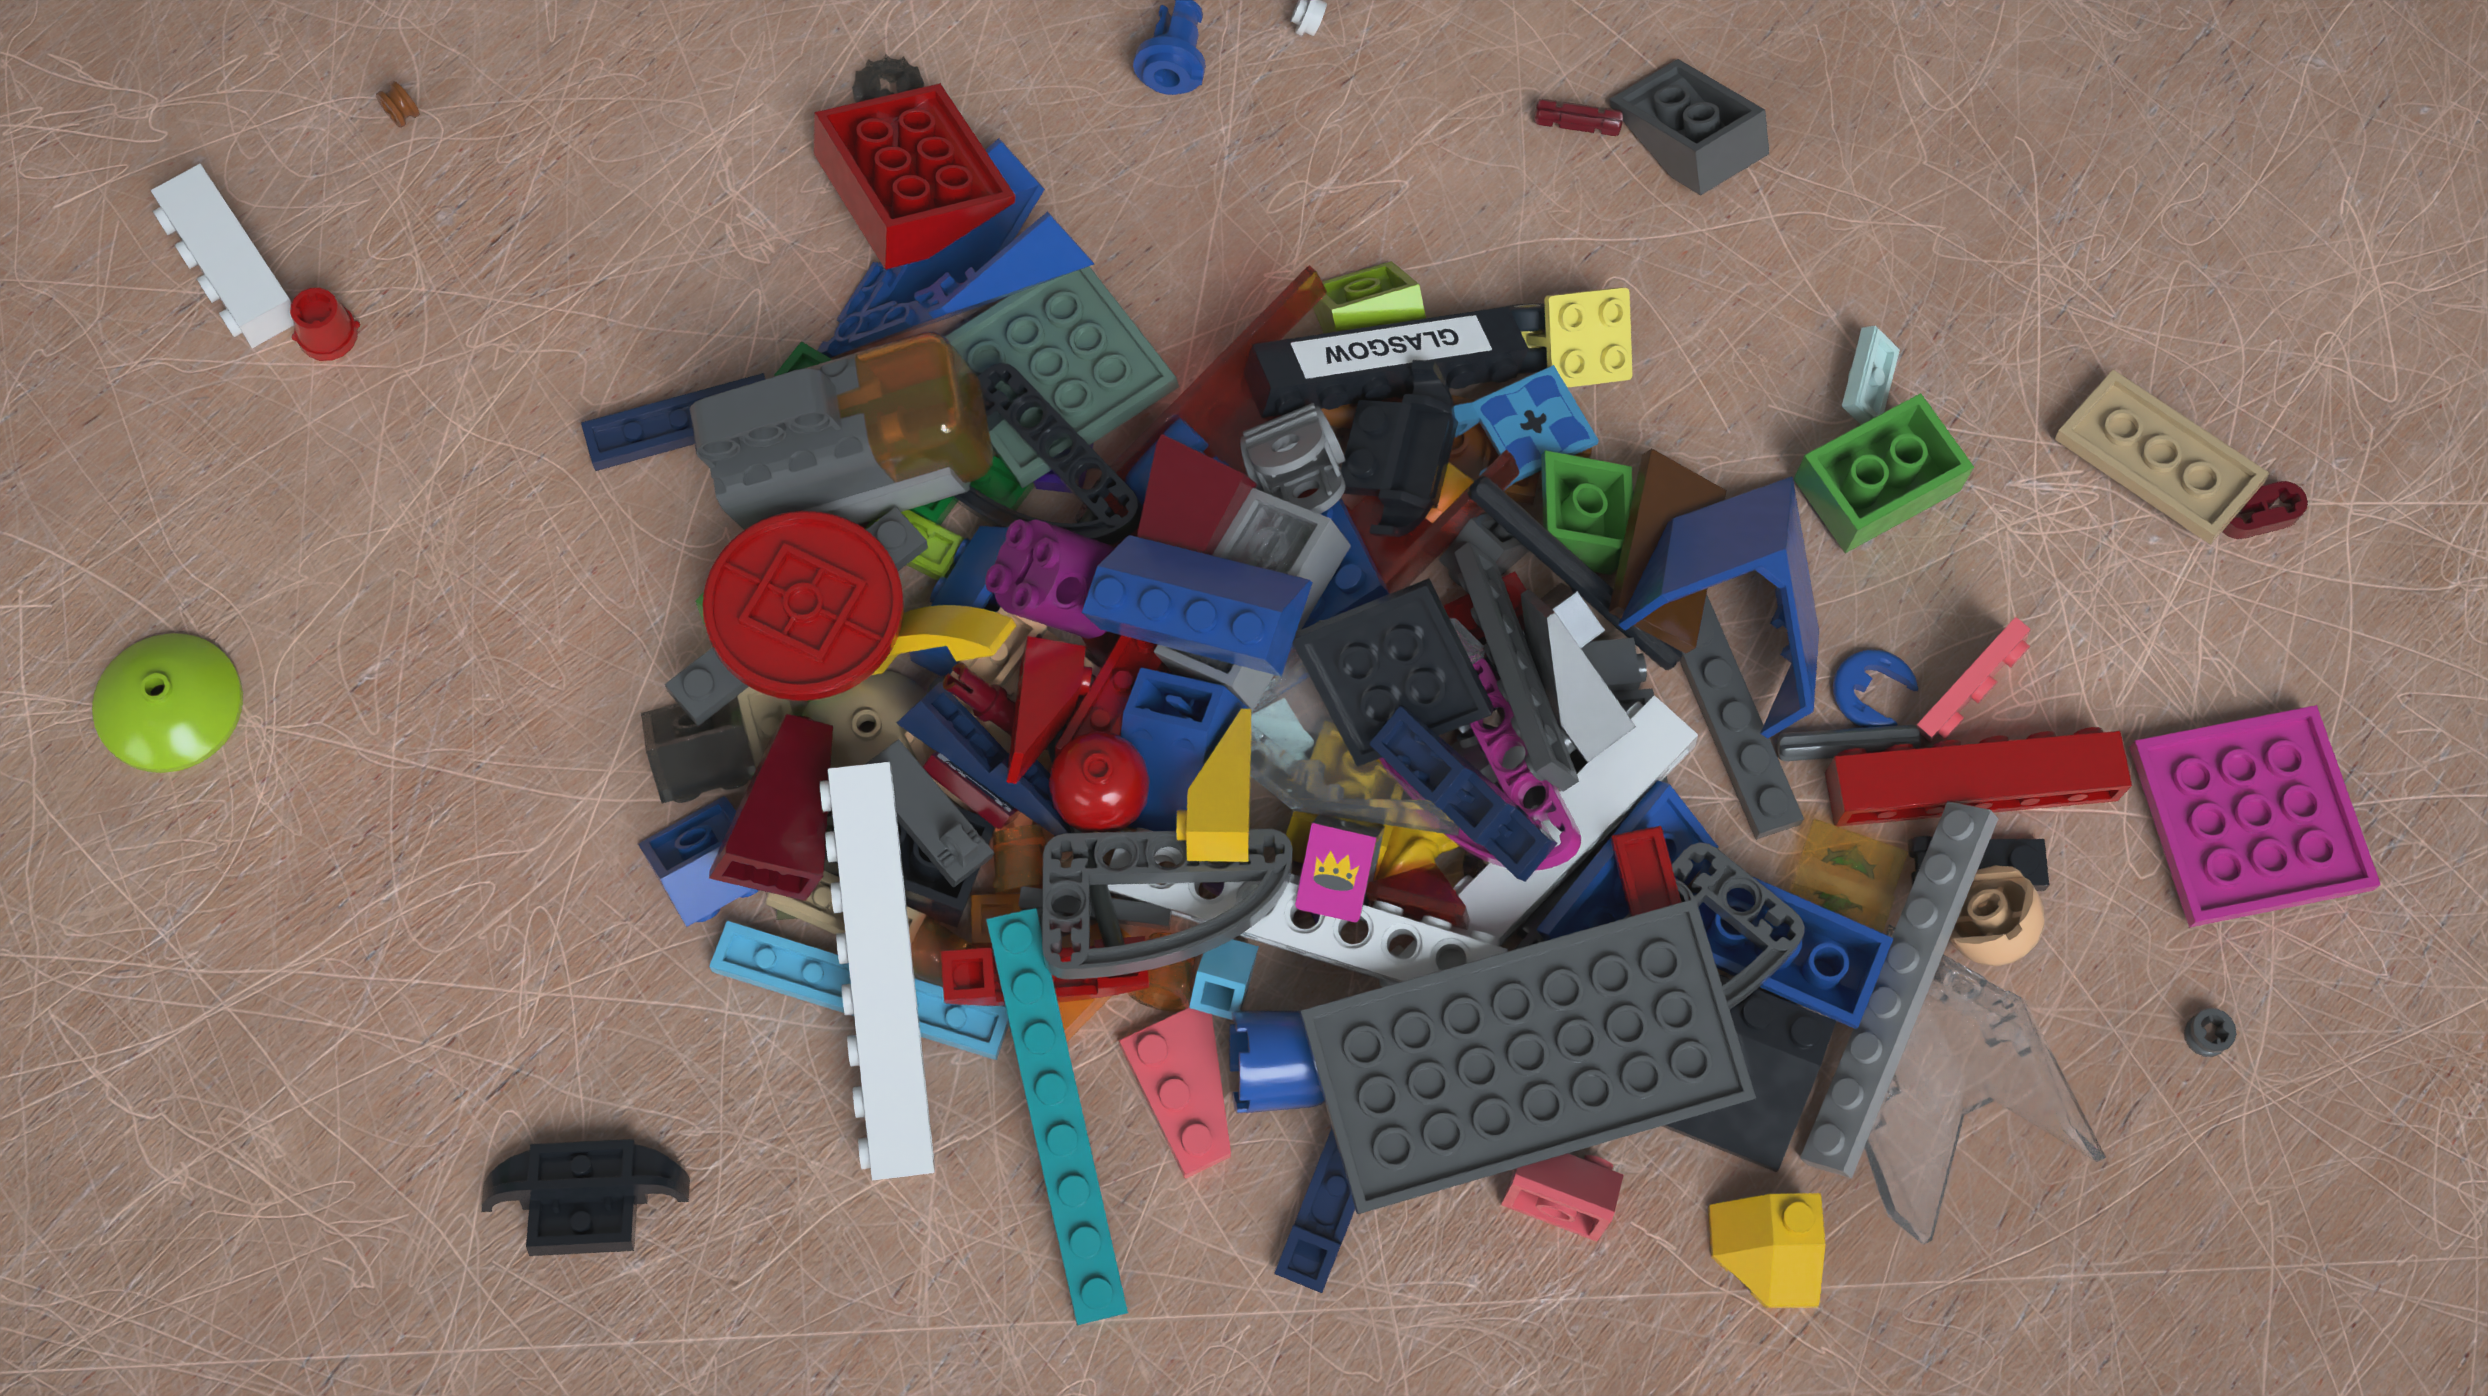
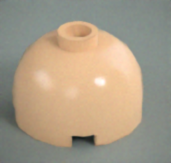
[1950,865,2044,966]

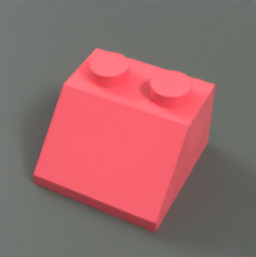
[1501,1153,1624,1242]

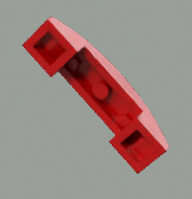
[941,936,1149,1006]

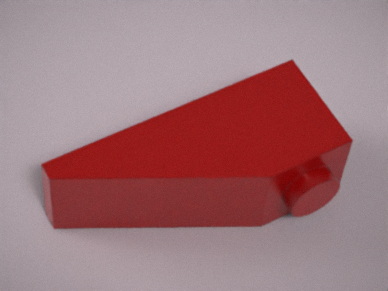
[1006,636,1092,784]

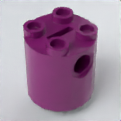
[985,519,1116,639]

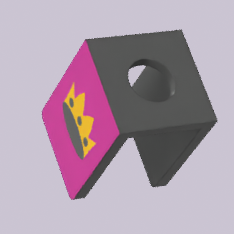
[1295,812,1385,922]

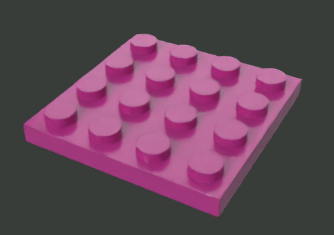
[2129,705,2381,928]

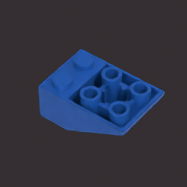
[1121,668,1249,831]

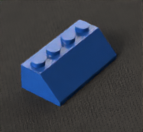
[1081,535,1312,677]
[1691,860,1894,1029]

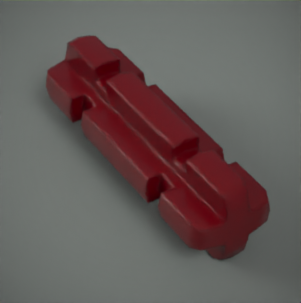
[1534,98,1623,136]

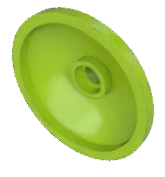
[92,633,243,773]

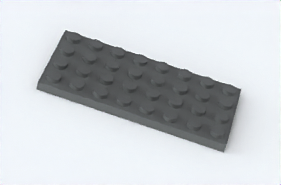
[1299,899,1756,1214]

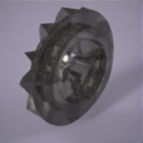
[852,54,925,102]

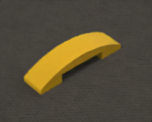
[872,605,1017,675]

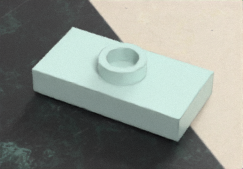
[1842,326,1900,425]

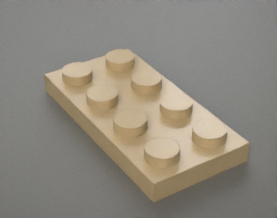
[2055,369,2269,545]

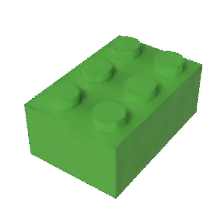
[1794,393,1974,553]

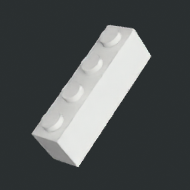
[151,164,294,348]

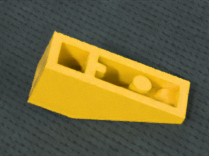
[1176,709,1252,862]

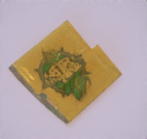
[1789,819,1908,933]

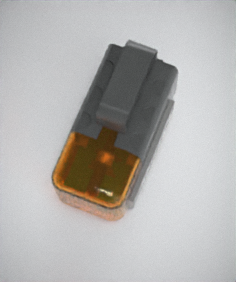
[690,332,994,530]

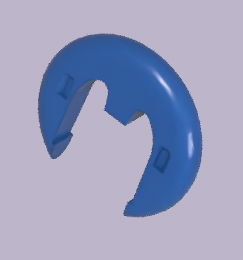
[1833,649,1918,728]

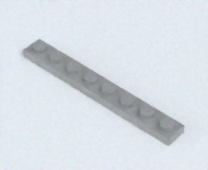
[1800,801,1998,1179]

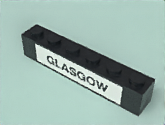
[1243,306,1529,418]

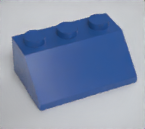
[909,526,1009,676]

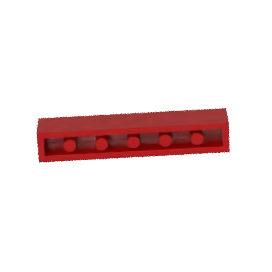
[1825,727,2132,827]

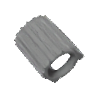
[1241,403,1345,514]

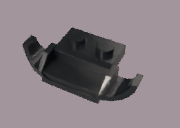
[1341,360,1458,537]
[481,1139,690,1256]

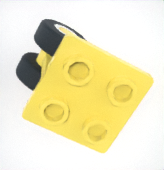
[1508,287,1633,388]

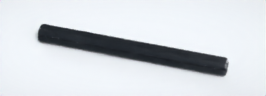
[1467,476,1683,670]

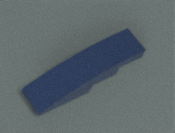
[1369,706,1558,882]

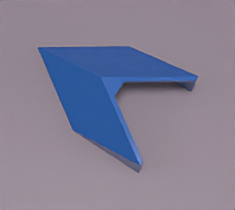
[817,138,1094,358]
[1618,476,1819,739]

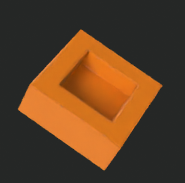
[971,894,1022,949]

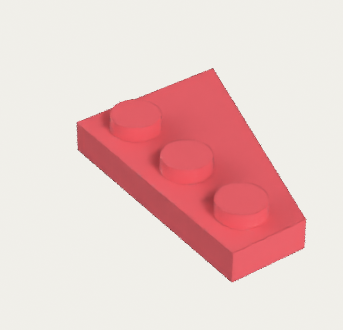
[1916,617,2031,743]
[1119,1008,1231,1179]

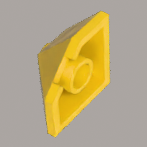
[1708,1193,1825,1308]

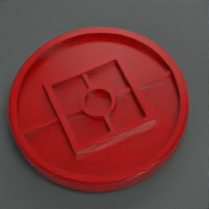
[703,511,904,701]

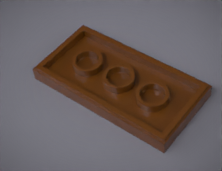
[1609,448,1727,654]

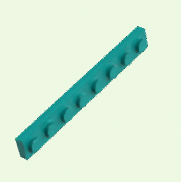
[986,908,1128,1326]

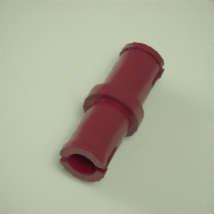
[943,663,1015,736]

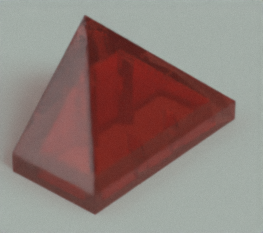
[1366,863,1470,930]

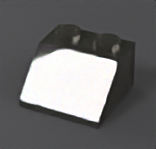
[641,696,756,804]

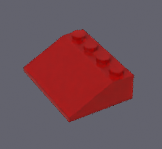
[814,83,1016,270]

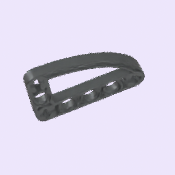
[1042,829,1293,979]
[1624,843,1804,1010]

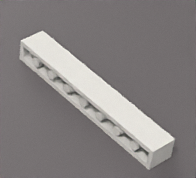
[1379,695,1698,987]
[820,762,935,1181]

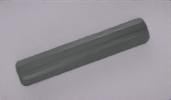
[1777,725,1921,761]

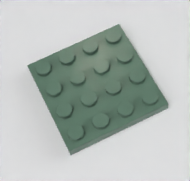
[923,266,1179,489]

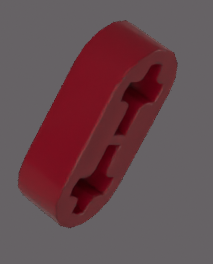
[2222,481,2308,539]

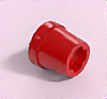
[290,287,360,361]

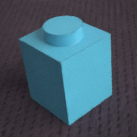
[1189,939,1259,1020]

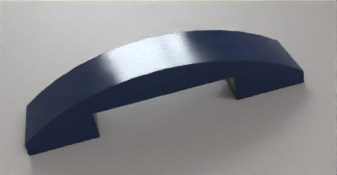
[1274,1126,1355,1293]

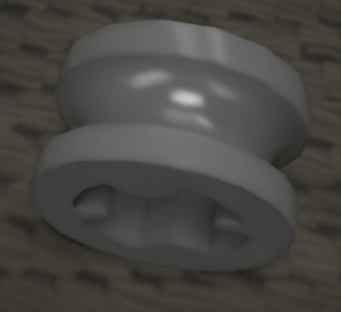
[2184,1008,2237,1057]

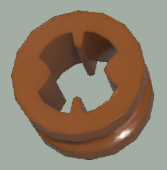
[376,81,420,128]

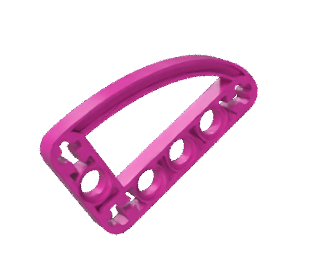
[1379,655,1581,871]

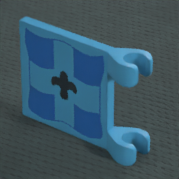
[1454,365,1599,491]

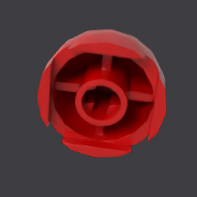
[1049,731,1150,833]

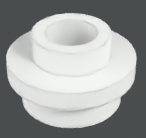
[1291,0,1327,36]

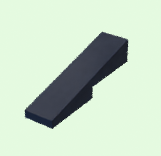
[896,681,1071,836]

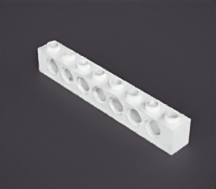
[1108,828,1508,984]

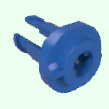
[1133,0,1206,95]

